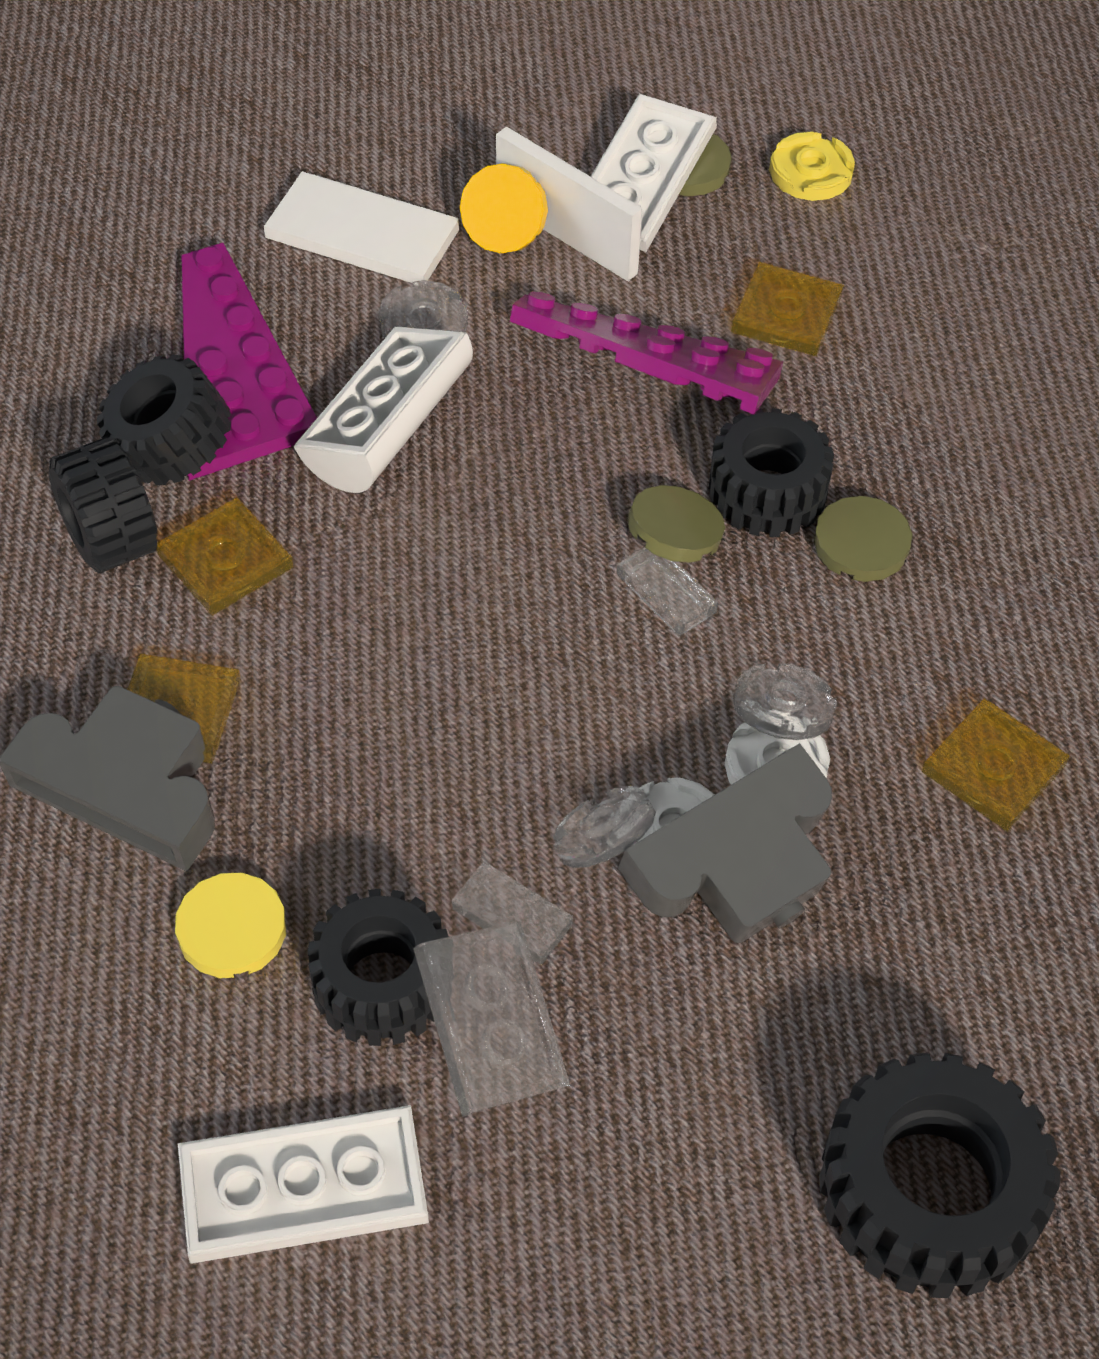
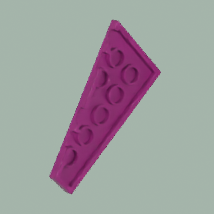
[181,242,317,481]
[510,292,784,415]

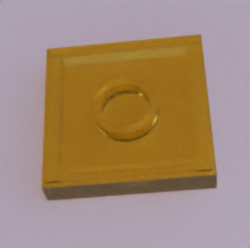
[731,262,844,356]
[157,497,293,616]
[127,653,241,764]
[922,698,1070,832]

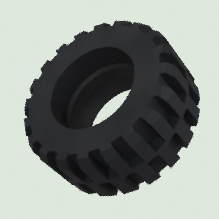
[820,1052,1060,1298]

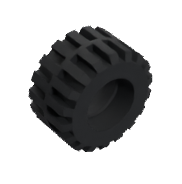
[97,354,231,485]
[708,408,834,537]
[49,436,157,574]
[308,889,452,1046]

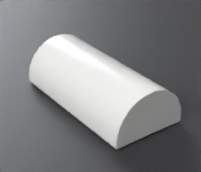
[294,327,473,493]

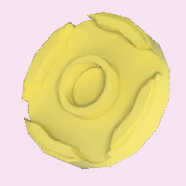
[769,132,855,201]
[175,873,286,978]

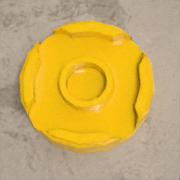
[460,163,548,253]

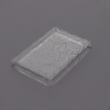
[413,921,570,1117]

